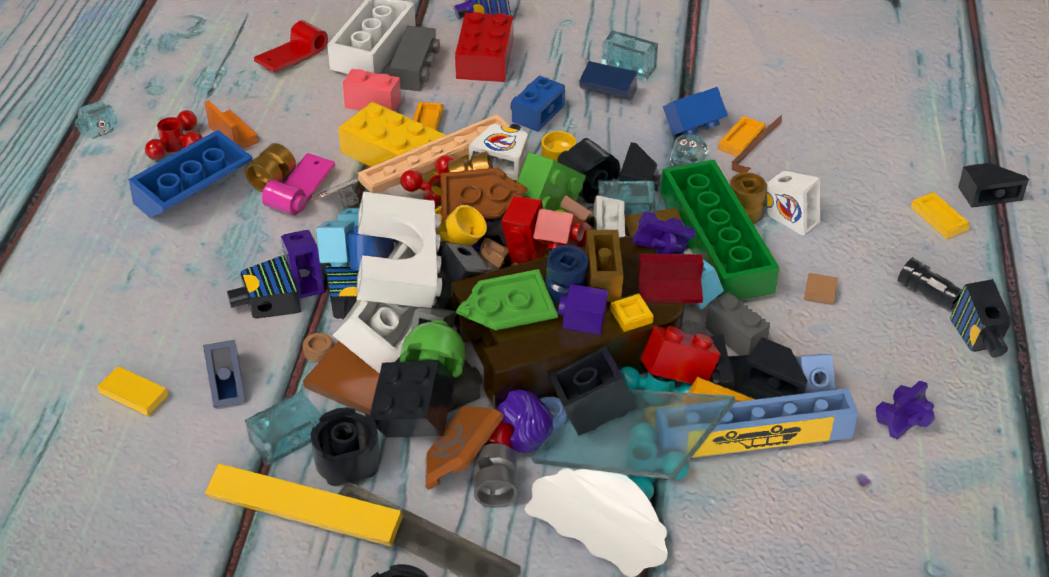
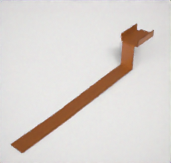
[732,115,782,173]

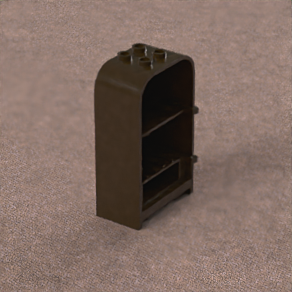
[451,236,685,411]

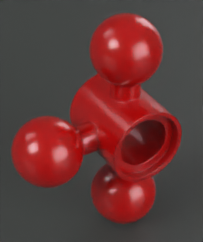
[145,110,203,160]
[400,155,455,209]

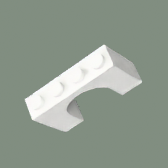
[357,192,442,308]

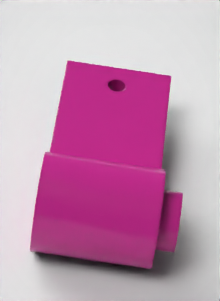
[262,153,335,216]

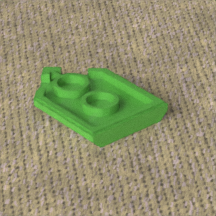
[456,269,558,330]

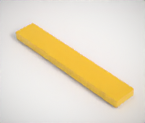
[205,463,404,547]

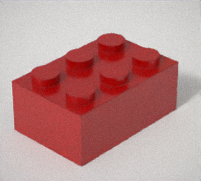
[455,12,514,82]

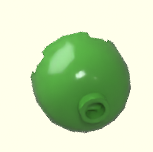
[400,320,465,377]

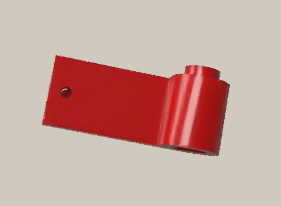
[254,20,328,72]

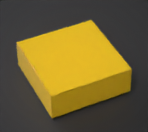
[610,294,654,332]

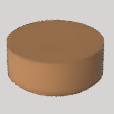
[302,333,333,362]

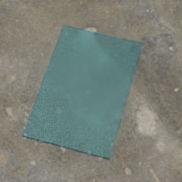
[531,389,736,480]

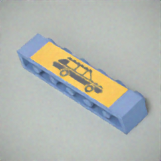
[656,388,858,460]

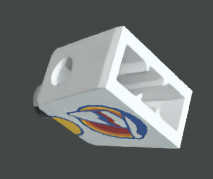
[469,124,528,181]
[765,171,820,236]

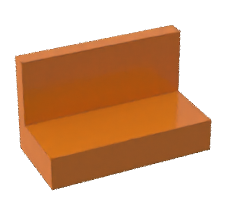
[204,101,258,149]

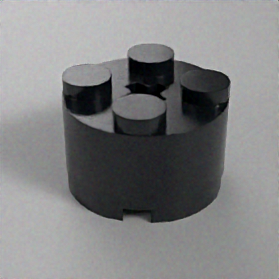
[557,138,620,204]
[310,407,380,486]

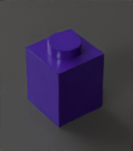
[558,284,608,335]

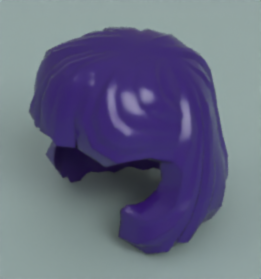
[498,390,553,453]

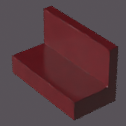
[637,254,704,303]

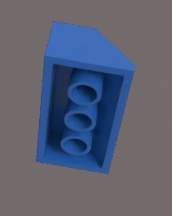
[128,130,253,218]

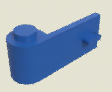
[348,226,398,270]

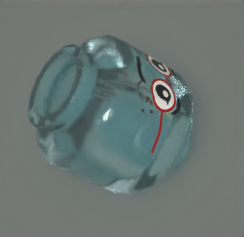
[75,101,117,139]
[669,134,708,167]

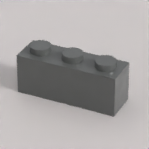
[389,26,440,91]

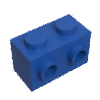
[510,76,565,132]
[663,86,728,137]

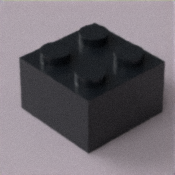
[548,346,637,437]
[370,360,455,438]

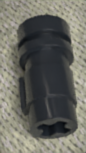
[897,257,962,310]

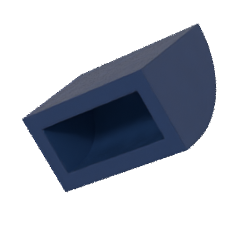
[579,61,637,100]

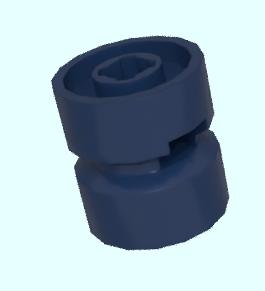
[545,245,588,304]

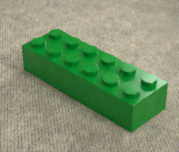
[661,159,780,301]

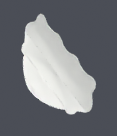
[524,468,668,577]

